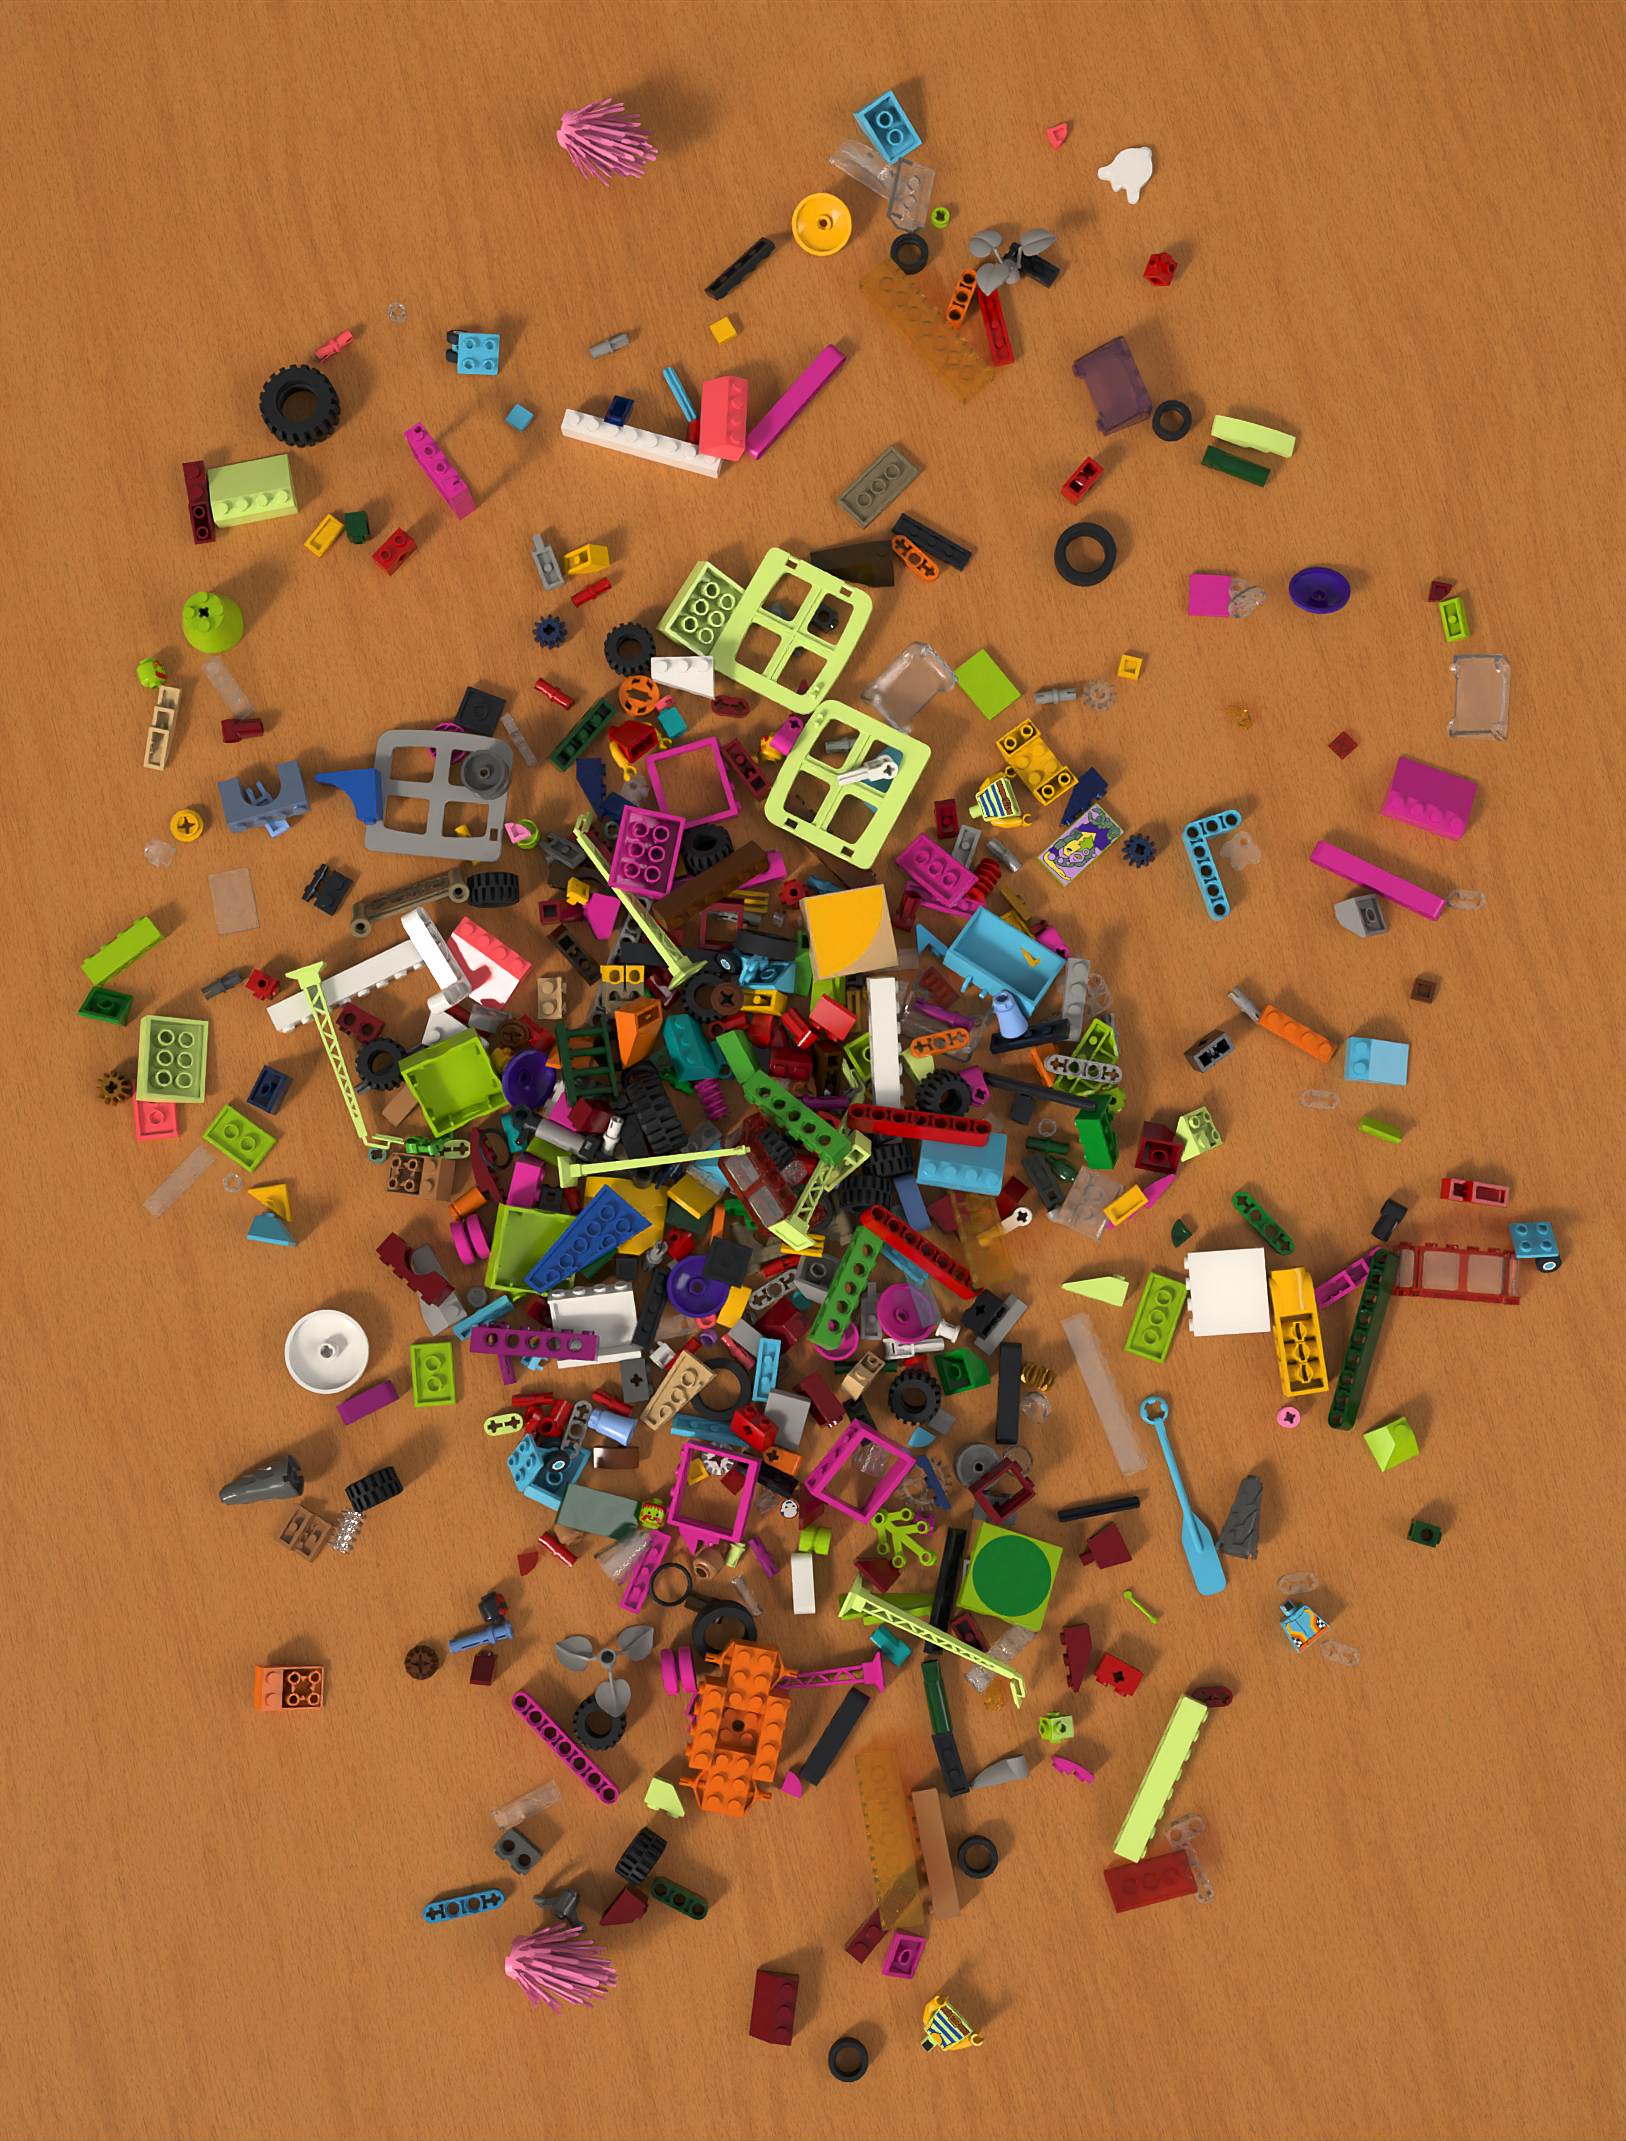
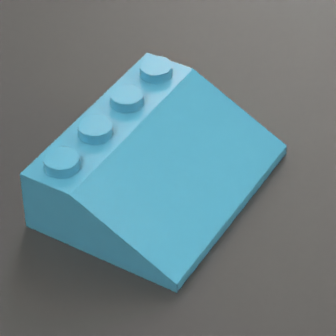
[916,1132,1007,1196]

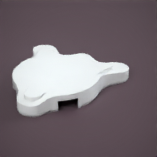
[1097,147,1152,204]

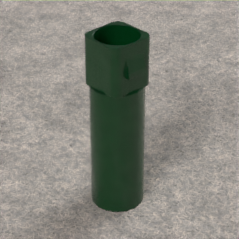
[1201,445,1271,487]
[921,1659,953,1733]

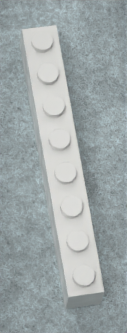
[561,409,723,479]
[267,939,426,1034]
[867,976,904,1144]

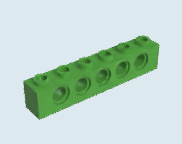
[742,1069,852,1167]
[807,1225,885,1350]

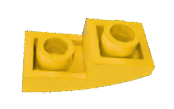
[716,1285,752,1329]

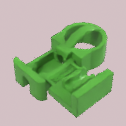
[404,1131,454,1155]

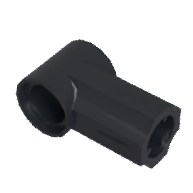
[1370,1198,1408,1242]

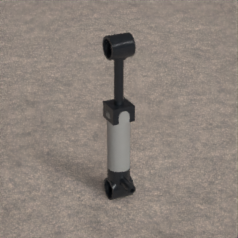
[511,1104,654,1189]

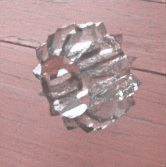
[1081,678,1116,713]

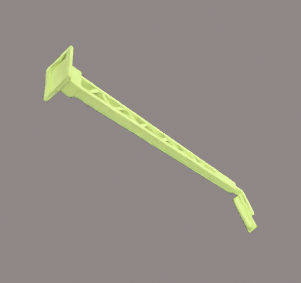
[573,808,708,991]
[285,961,405,1149]
[768,1058,866,1251]
[557,1145,751,1188]
[838,1571,1027,1708]

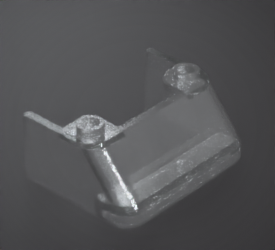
[897,970,994,1063]

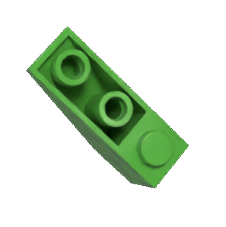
[788,930,813,996]

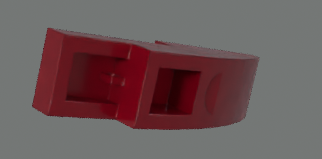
[182,460,216,545]
[470,1126,508,1208]

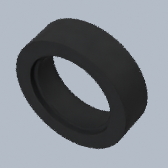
[1054,522,1117,587]
[734,928,799,961]
[690,1358,751,1421]
[692,1600,757,1666]

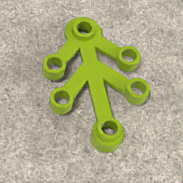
[870,1508,938,1568]

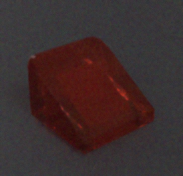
[720,1466,746,1496]

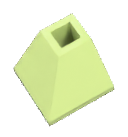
[1176,1106,1223,1162]

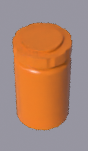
[447,1186,488,1221]

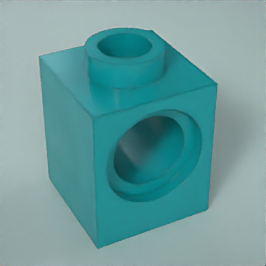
[657,706,688,741]

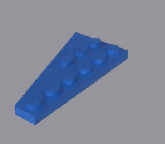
[524,1184,653,1295]

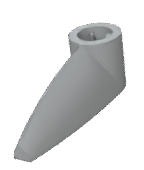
[970,1754,1030,1790]

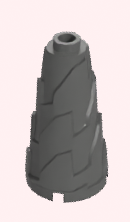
[219,1455,304,1505]
[1215,1475,1263,1560]

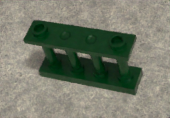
[554,1017,621,1108]

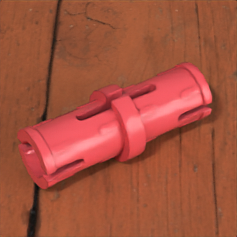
[314,329,354,363]
[720,1333,757,1371]

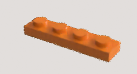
[1256,1005,1338,1064]

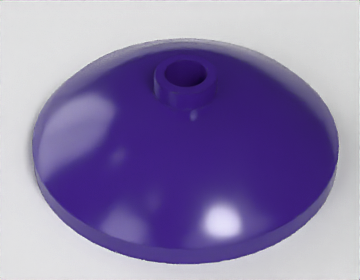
[1289,567,1351,614]
[502,1049,556,1110]
[667,1255,730,1318]

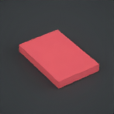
[131,1079,180,1141]

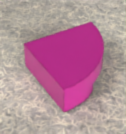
[781,1770,802,1799]

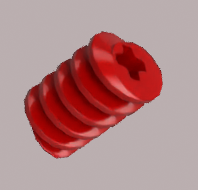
[964,858,1002,903]

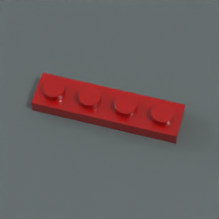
[975,288,1014,367]

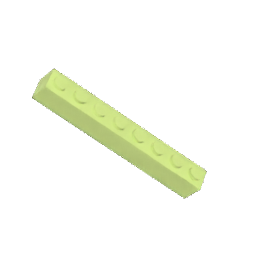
[1112,1693,1208,1863]

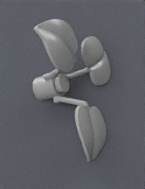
[969,228,1057,296]
[555,1625,654,1717]

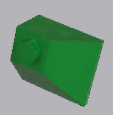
[934,1347,991,1396]

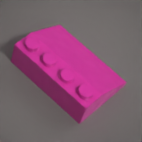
[1379,756,1477,841]
[607,805,686,900]

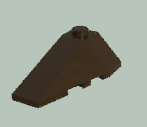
[810,540,894,588]

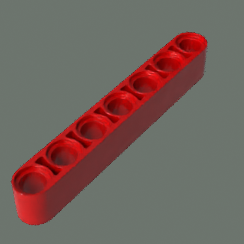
[846,1103,992,1147]
[861,1204,984,1300]

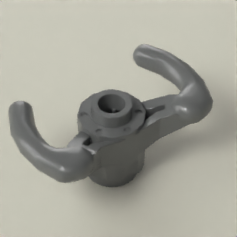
[532,1887,587,1933]

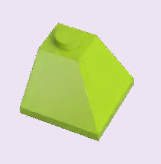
[1363,1416,1419,1472]

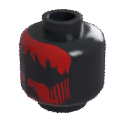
[478,1591,509,1625]

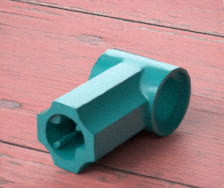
[708,1040,736,1081]
[501,1112,528,1153]
[869,1624,912,1667]

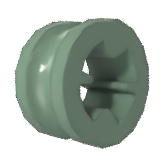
[604,821,620,841]
[368,1147,388,1164]

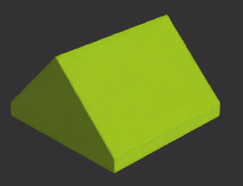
[843,1031,871,1082]

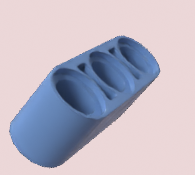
[892,1171,932,1232]

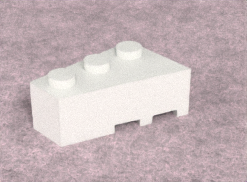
[651,656,715,700]
[422,1011,490,1052]

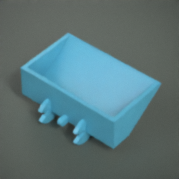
[942,905,1067,1019]

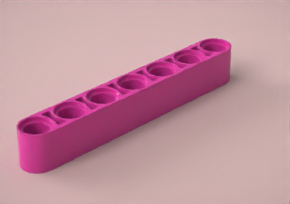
[744,344,847,460]
[1309,841,1446,921]
[511,1690,620,1804]

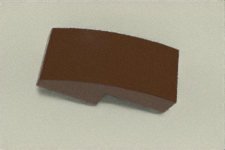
[594,1445,639,1469]

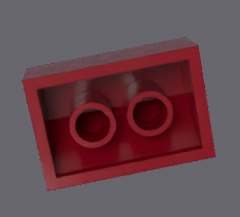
[749,1969,799,2046]

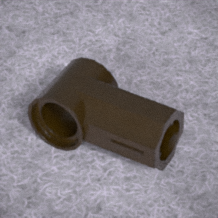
[684,1590,724,1624]

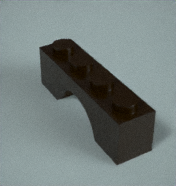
[547,860,623,904]

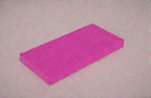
[894,833,979,909]

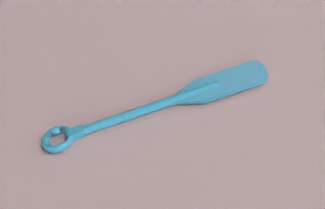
[1140,1396,1226,1596]

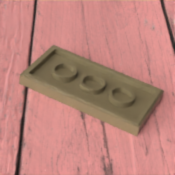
[835,445,921,530]

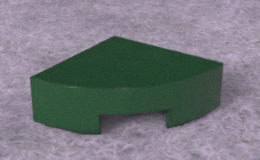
[1171,1219,1192,1248]

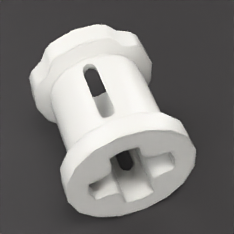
[935,1319,961,1343]

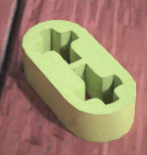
[434,1140,470,1159]
[484,1413,524,1436]

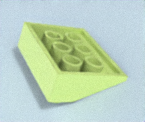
[208,454,299,529]
[656,561,746,656]
[136,1015,208,1103]

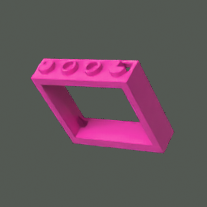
[403,422,476,520]
[644,736,741,834]
[804,1418,917,1525]
[666,1439,762,1543]

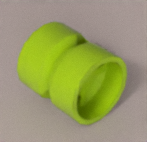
[516,819,541,851]
[798,1525,832,1555]

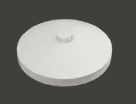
[285,1310,370,1394]

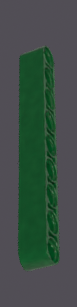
[1328,1249,1400,1431]

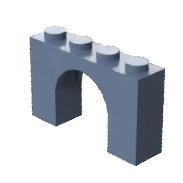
[218,760,312,834]

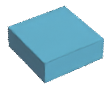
[505,404,534,433]

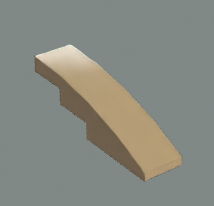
[143,684,182,771]

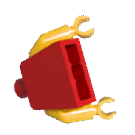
[608,720,672,782]

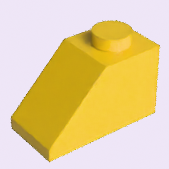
[563,544,610,576]
[740,989,788,1017]

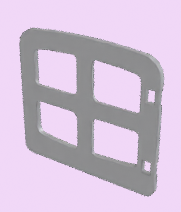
[364,730,513,863]

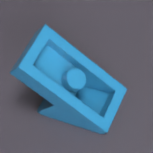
[916,923,948,959]

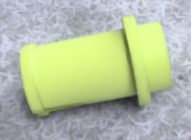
[724,1542,746,1568]

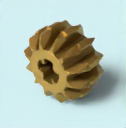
[95,1070,132,1106]
[1021,1362,1057,1392]

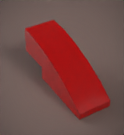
[1440,1178,1510,1208]

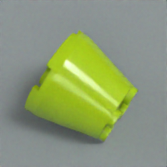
[182,591,244,654]

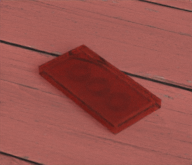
[1103,1849,1198,1913]

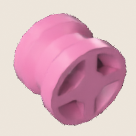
[1277,1407,1300,1428]

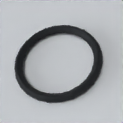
[478,1128,513,1170]
[649,1563,692,1607]

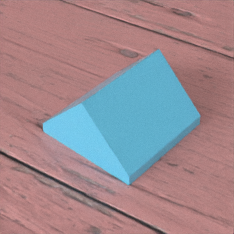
[742,961,796,993]

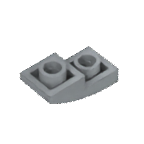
[728,1318,766,1358]

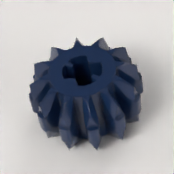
[532,614,568,650]
[1121,833,1157,869]

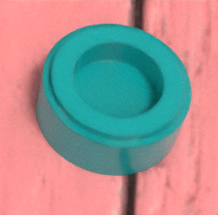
[792,1290,812,1310]

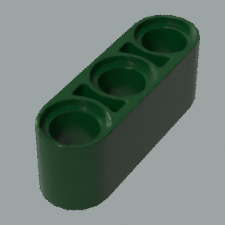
[651,1877,708,1920]

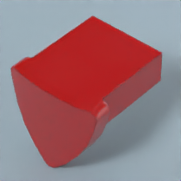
[685,419,700,445]
[746,1013,775,1049]
[903,1355,929,1374]

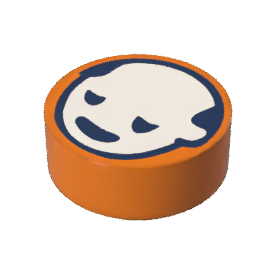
[779,1498,799,1520]

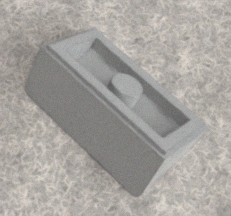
[468,1004,513,1034]

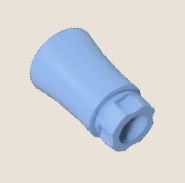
[993,991,1028,1038]
[588,1408,637,1447]

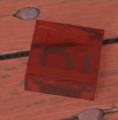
[1328,731,1358,760]

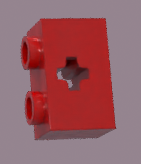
[1060,456,1104,506]
[372,527,417,576]
[730,1403,779,1453]
[1093,1651,1144,1697]

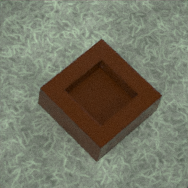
[1410,978,1437,1004]

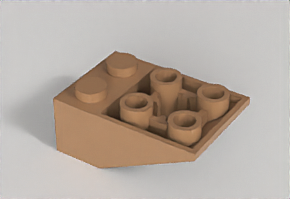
[385,1152,456,1202]

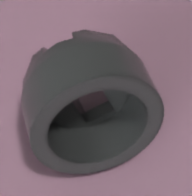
[741,1310,757,1326]

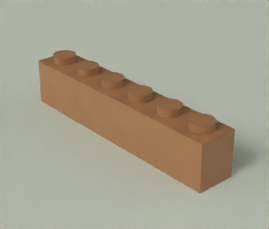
[908,1785,961,1921]

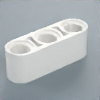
[791,1552,815,1615]

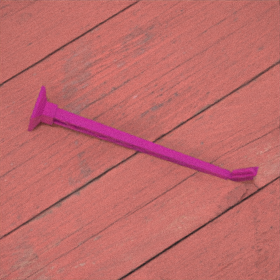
[685,1649,886,1732]

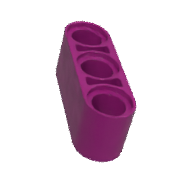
[336,1380,400,1426]

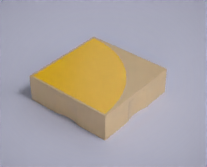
[799,884,899,982]

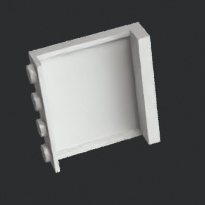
[1184,1246,1270,1336]
[548,1281,642,1369]

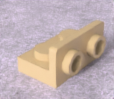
[538,977,567,1020]

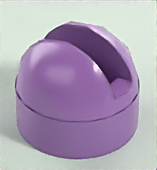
[699,1328,718,1347]

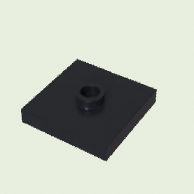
[453,686,507,738]
[701,1236,753,1289]

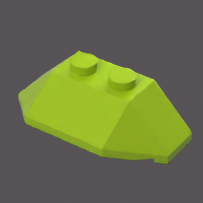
[1051,1018,1119,1096]

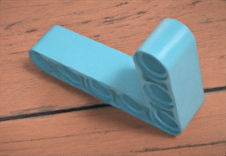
[1181,810,1241,921]

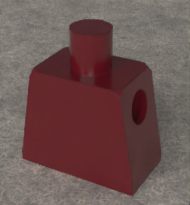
[926,1190,971,1241]
[1079,1522,1133,1569]

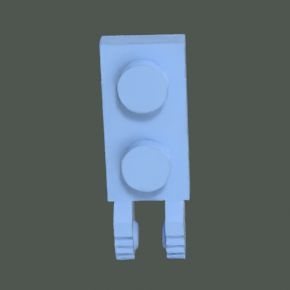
[245,781,291,839]

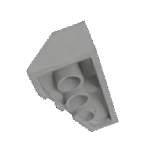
[411,1244,470,1337]

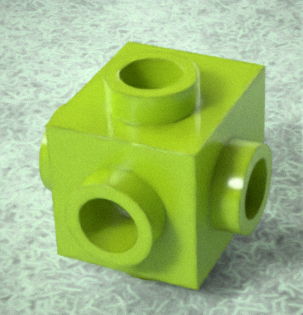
[1094,1083,1127,1114]
[1039,1711,1074,1743]

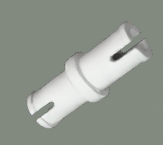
[600,1116,624,1156]

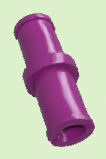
[748,1535,780,1579]

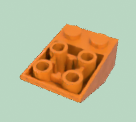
[615,997,663,1069]
[254,1664,324,1711]

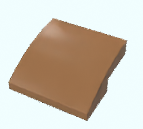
[274,1503,335,1563]

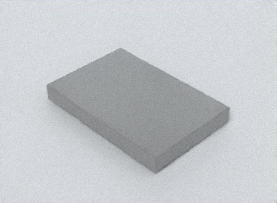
[764,1388,811,1451]

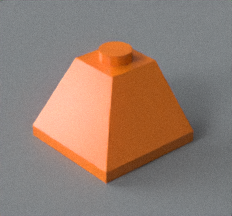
[546,1035,597,1069]
[1028,1043,1061,1088]

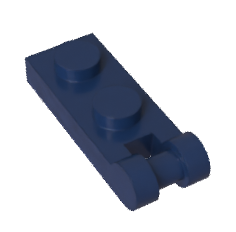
[916,1455,951,1511]

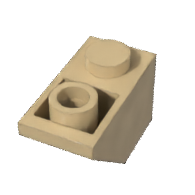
[839,1351,885,1401]

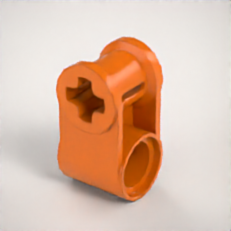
[763,1445,804,1476]

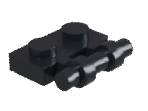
[301,863,353,916]

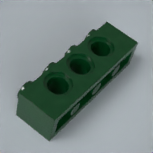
[546,697,618,773]

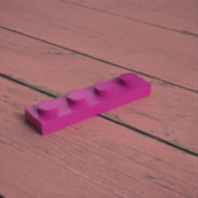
[904,880,987,920]
[619,1529,672,1615]

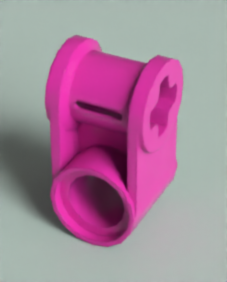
[769,717,803,756]
[1035,925,1070,962]
[957,1065,990,1107]

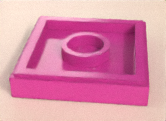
[1188,574,1231,617]

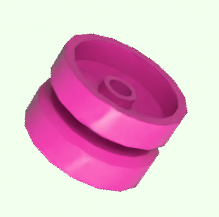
[450,1213,491,1266]
[814,1321,859,1361]
[661,1645,697,1696]

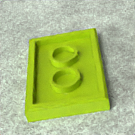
[951,649,1021,722]
[202,1103,277,1173]
[410,1341,457,1407]

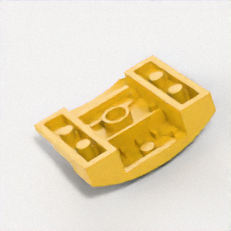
[583,1177,669,1256]

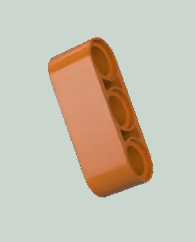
[945,268,977,330]

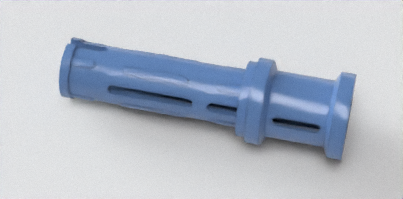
[449,1620,514,1654]

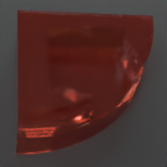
[517,1551,539,1576]

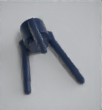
[652,1162,684,1212]

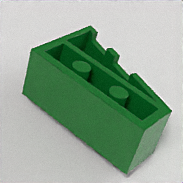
[1075,1095,1119,1170]

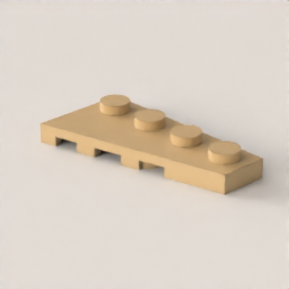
[640,1350,717,1430]

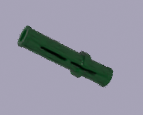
[834,1359,897,1375]

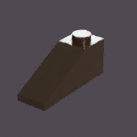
[547,923,602,987]
[813,1039,844,1097]

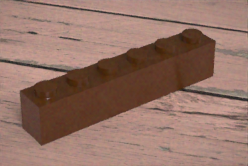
[784,793,877,890]
[651,840,770,932]

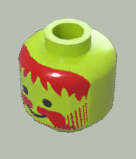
[137,657,167,690]
[639,1497,668,1530]

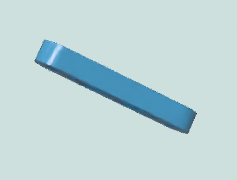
[423,1888,505,1923]

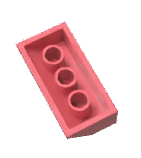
[699,375,748,462]

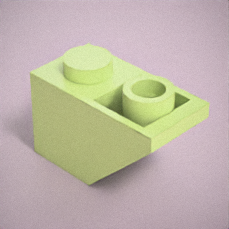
[644,1774,686,1818]

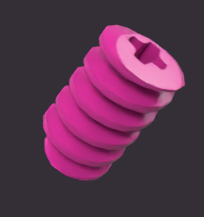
[695,1078,732,1120]

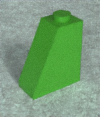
[716,1030,762,1084]

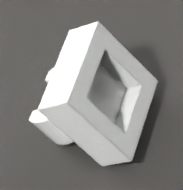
[649,1341,676,1369]

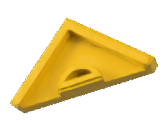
[248,1184,292,1222]

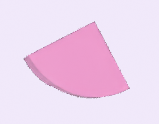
[504,823,532,844]

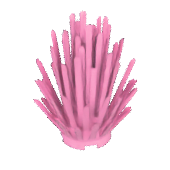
[557,98,658,187]
[505,1923,618,2016]

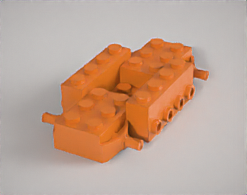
[679,1637,798,1817]

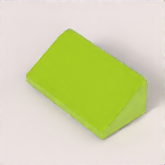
[1439,597,1471,642]
[1358,1115,1402,1144]
[526,1136,573,1168]

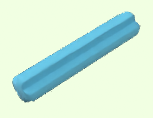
[663,367,698,423]

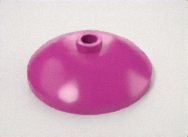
[877,1283,935,1344]

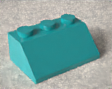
[661,1014,718,1082]

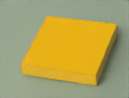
[666,1170,724,1219]

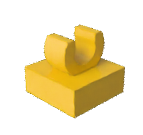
[566,877,590,905]

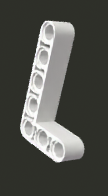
[401,906,472,1015]

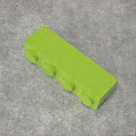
[80,916,166,988]

